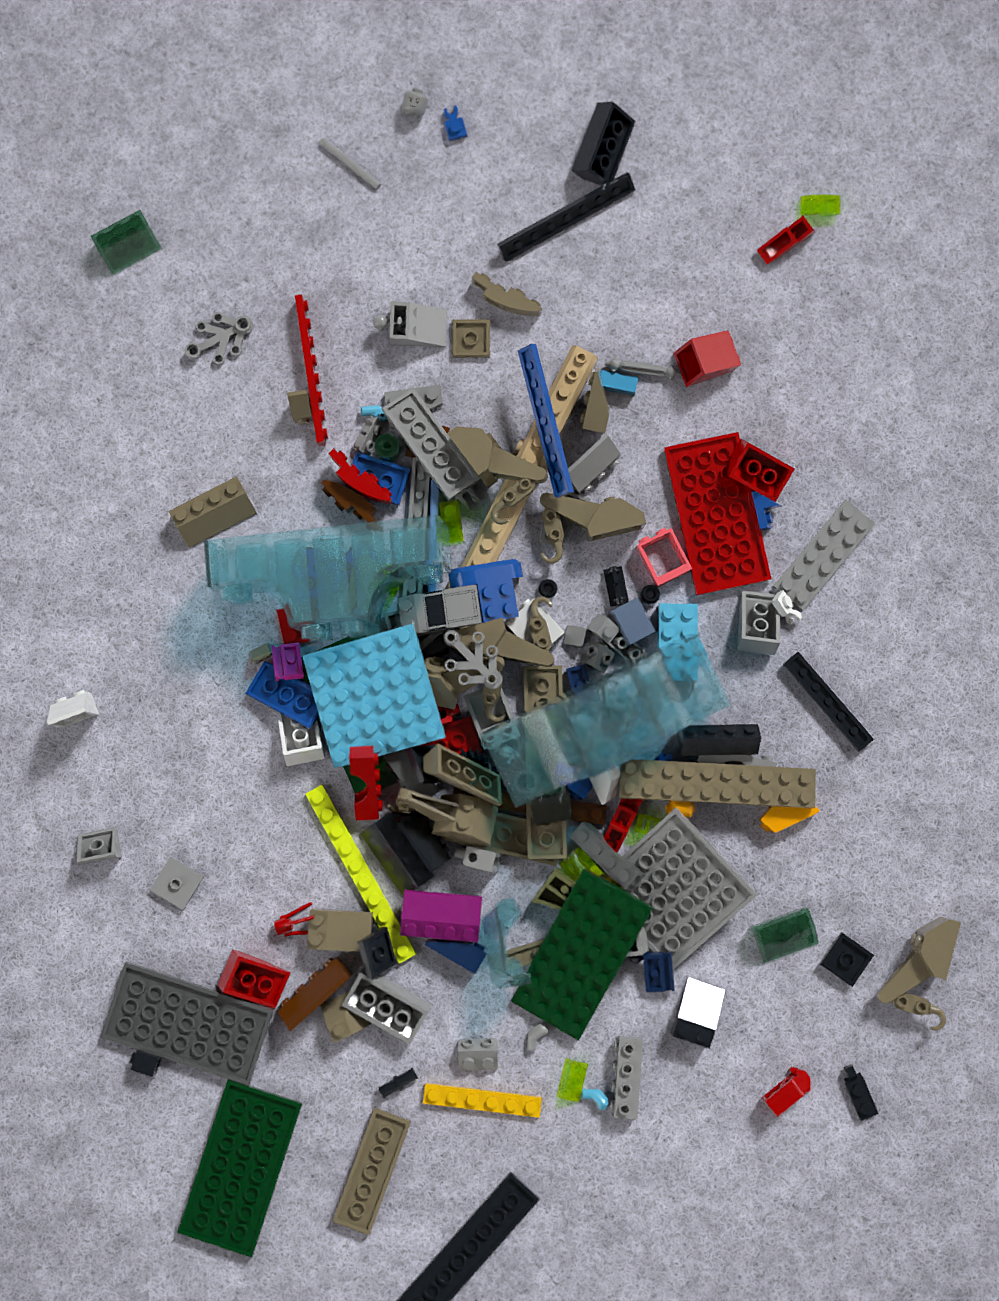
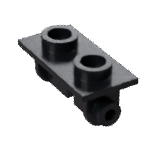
[603,566,629,607]

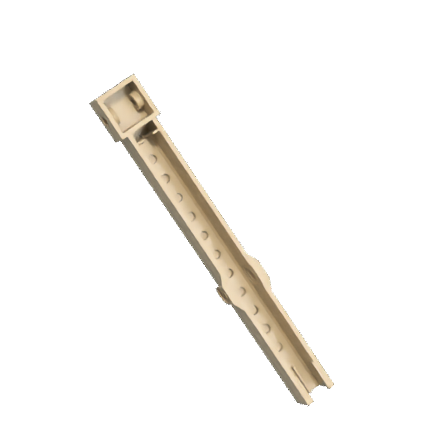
[444,345,598,630]

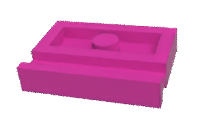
[271,643,304,681]

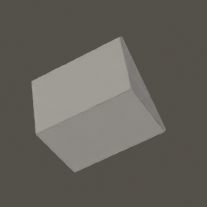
[77,827,122,865]

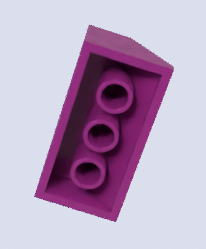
[400,890,482,942]

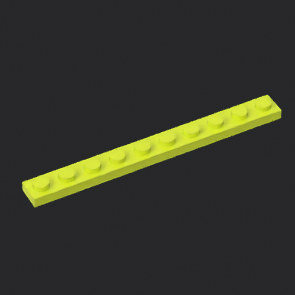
[305,784,417,964]

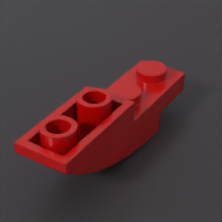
[328,448,392,505]

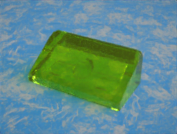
[556,1058,588,1102]

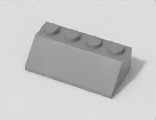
[342,967,432,1045]

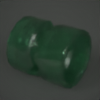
[375,433,401,463]

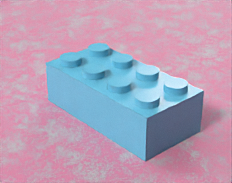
[657,603,698,682]

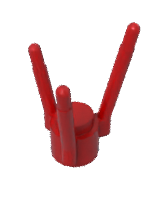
[274,902,315,937]

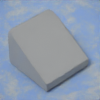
[563,625,586,648]

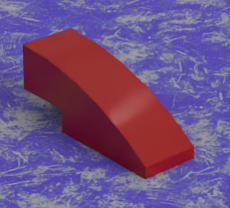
[757,215,815,265]

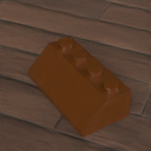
[277,957,353,1032]

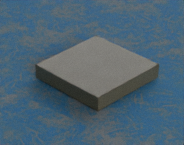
[452,320,490,358]

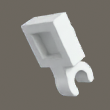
[772,590,802,625]

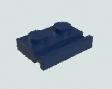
[643,951,675,992]

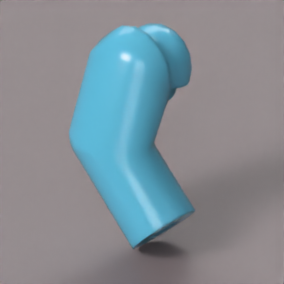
[582,1089,609,1110]

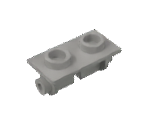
[353,416,385,456]

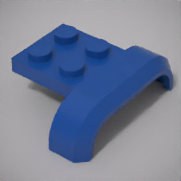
[448,559,523,623]

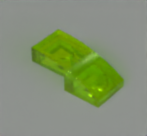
[801,194,841,216]

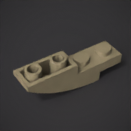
[472,272,542,316]

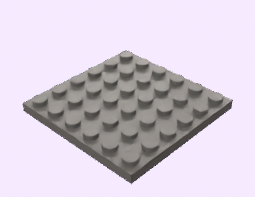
[600,807,758,970]

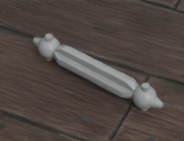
[605,357,680,380]

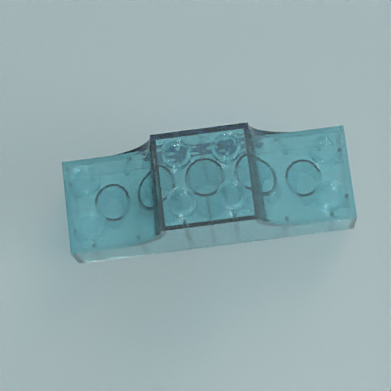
[204,515,452,642]
[480,633,731,807]

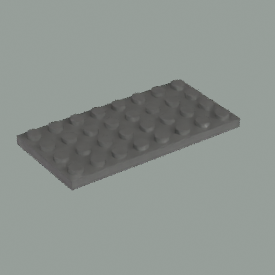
[101,961,274,1086]

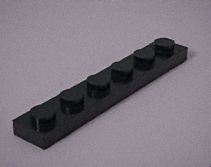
[783,652,874,752]

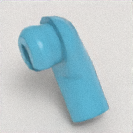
[360,405,387,422]

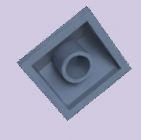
[611,598,657,645]

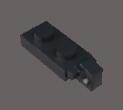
[844,1064,879,1121]

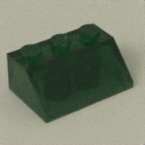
[90,210,162,275]
[750,906,819,963]

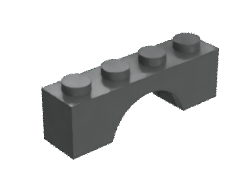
[570,822,645,890]

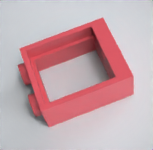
[636,528,692,588]

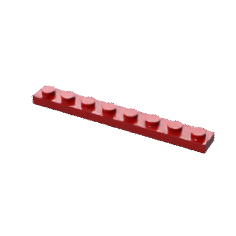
[295,294,329,446]

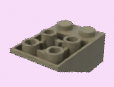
[580,368,610,433]

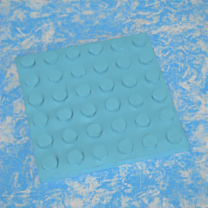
[302,624,446,768]

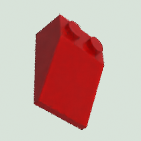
[217,949,290,1009]

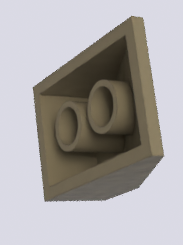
[307,908,373,952]

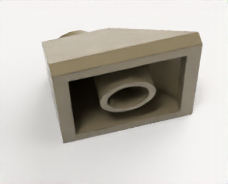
[320,991,372,1043]

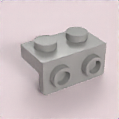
[458,1038,498,1070]

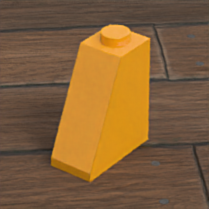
[758,806,820,833]

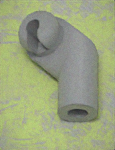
[527,1024,548,1050]

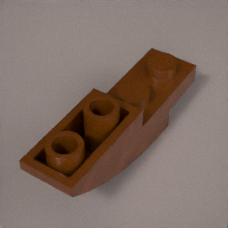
[321,480,384,536]

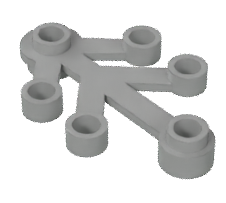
[185,312,253,366]
[444,630,502,689]

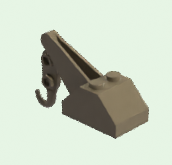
[447,426,548,525]
[540,492,646,564]
[448,597,555,667]
[424,656,507,723]
[387,789,498,847]
[877,917,961,1031]

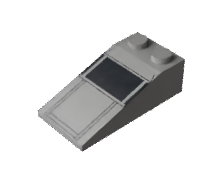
[398,585,482,637]

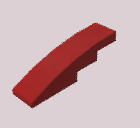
[604,798,642,853]

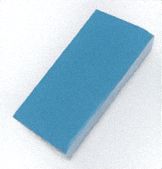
[600,370,638,396]

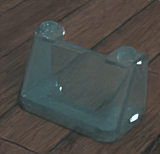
[482,898,532,989]

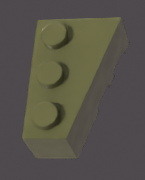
[532,867,576,910]

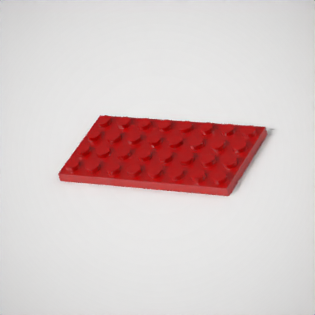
[664,432,772,596]

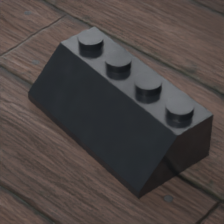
[572,101,636,186]
[676,724,761,756]
[360,812,435,898]

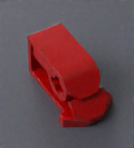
[761,1066,811,1117]

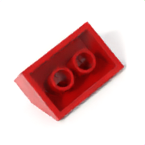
[727,438,795,502]

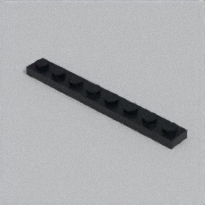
[497,172,636,262]

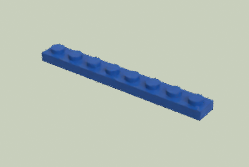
[518,344,574,498]

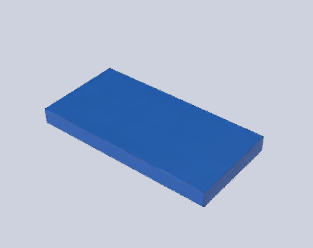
[245,661,319,730]

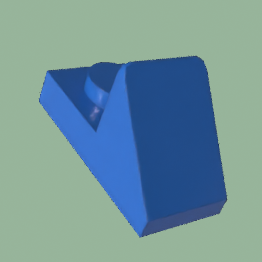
[752,491,782,530]

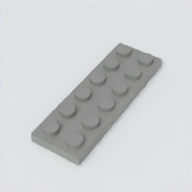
[382,388,480,501]
[773,500,875,611]

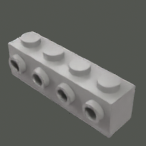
[610,1035,643,1120]

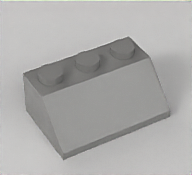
[568,434,621,495]

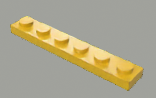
[423,1083,542,1118]

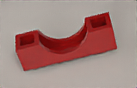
[349,746,383,821]

